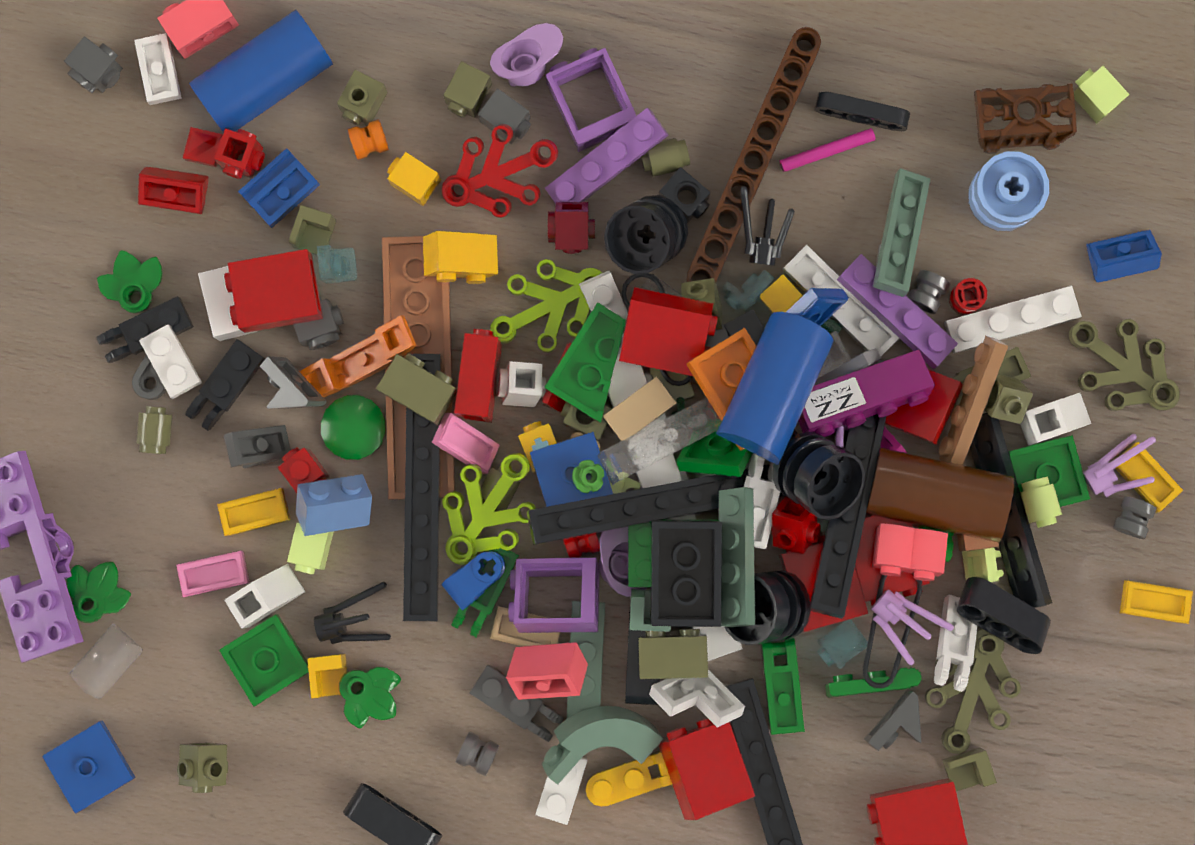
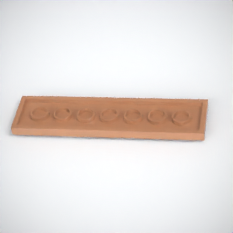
[382,236,456,500]

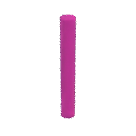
[779,128,875,172]

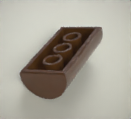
[866,447,1014,543]

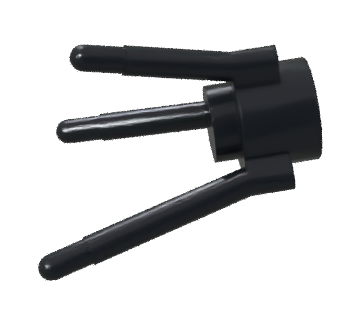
[741,186,795,266]
[314,582,391,644]

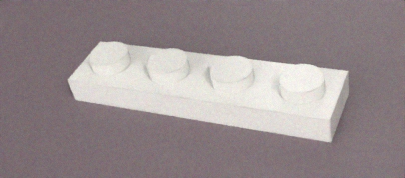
[783,245,899,356]
[944,286,1082,354]

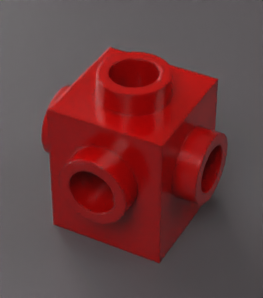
[214,128,265,179]
[771,497,821,554]

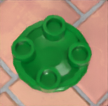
[321,395,385,460]

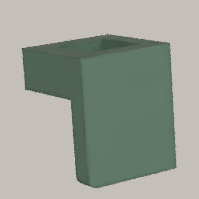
[630,589,671,632]

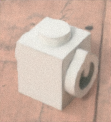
[495,361,546,407]

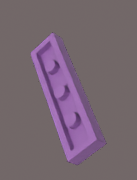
[545,108,669,203]
[837,254,958,370]

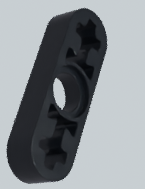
[815,92,911,131]

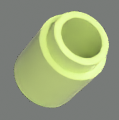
[1020,477,1062,528]

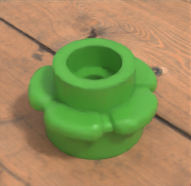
[572,460,604,493]

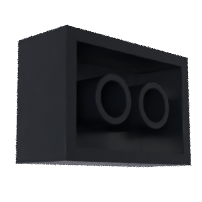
[650,520,722,627]

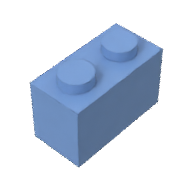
[296,474,372,536]

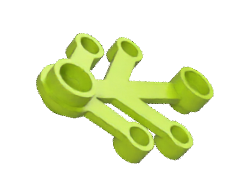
[490,259,602,353]
[442,453,536,565]

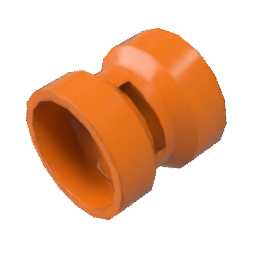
[348,119,389,160]

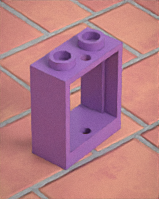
[546,48,637,152]
[508,558,600,633]

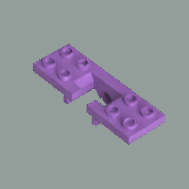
[0,451,84,662]

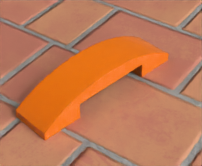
[299,315,416,398]

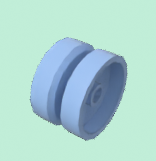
[969,151,1049,231]

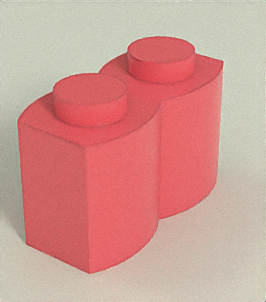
[872,524,948,581]

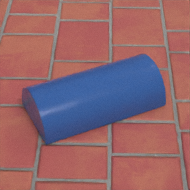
[189,10,333,133]
[716,312,834,465]

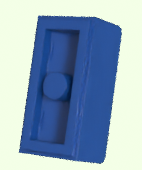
[1086,230,1162,283]

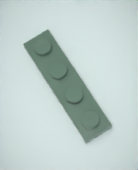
[873,168,930,297]
[719,487,755,627]
[566,601,605,719]

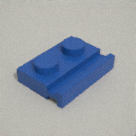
[238,148,320,228]

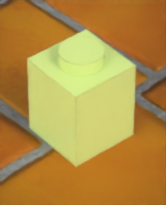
[1074,66,1130,123]
[287,523,334,575]

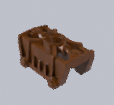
[974,83,1077,154]

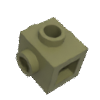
[177,742,228,793]

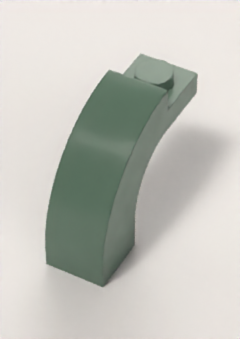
[541,706,663,785]

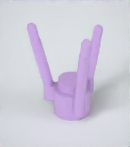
[1083,434,1156,498]
[871,589,954,665]

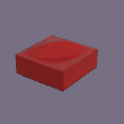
[183,127,223,167]

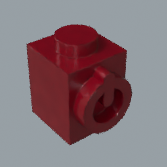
[548,202,595,254]

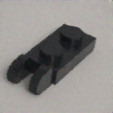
[96,296,194,363]
[185,339,265,431]

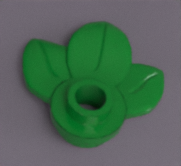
[97,250,162,313]
[66,562,131,623]
[339,666,401,729]

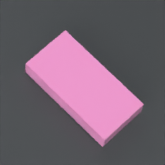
[432,413,500,474]
[176,551,250,597]

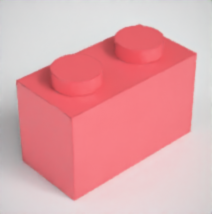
[157,0,239,59]
[506,642,588,700]

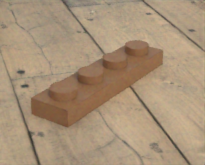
[939,335,1008,465]

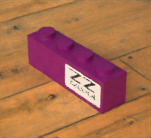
[798,350,935,437]

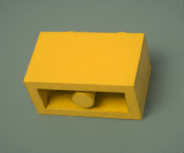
[423,231,498,284]

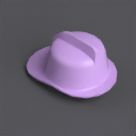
[490,23,563,87]
[599,527,647,597]

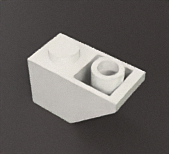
[1020,393,1092,446]
[224,564,305,628]

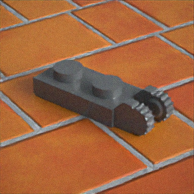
[470,665,564,742]

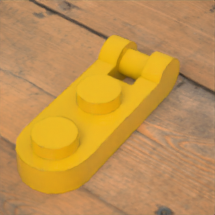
[586,751,672,807]

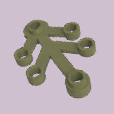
[1069,319,1180,411]
[925,629,1021,754]

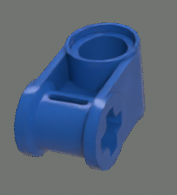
[441,551,506,611]

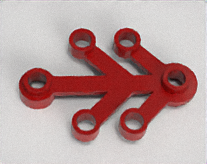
[441,124,558,218]

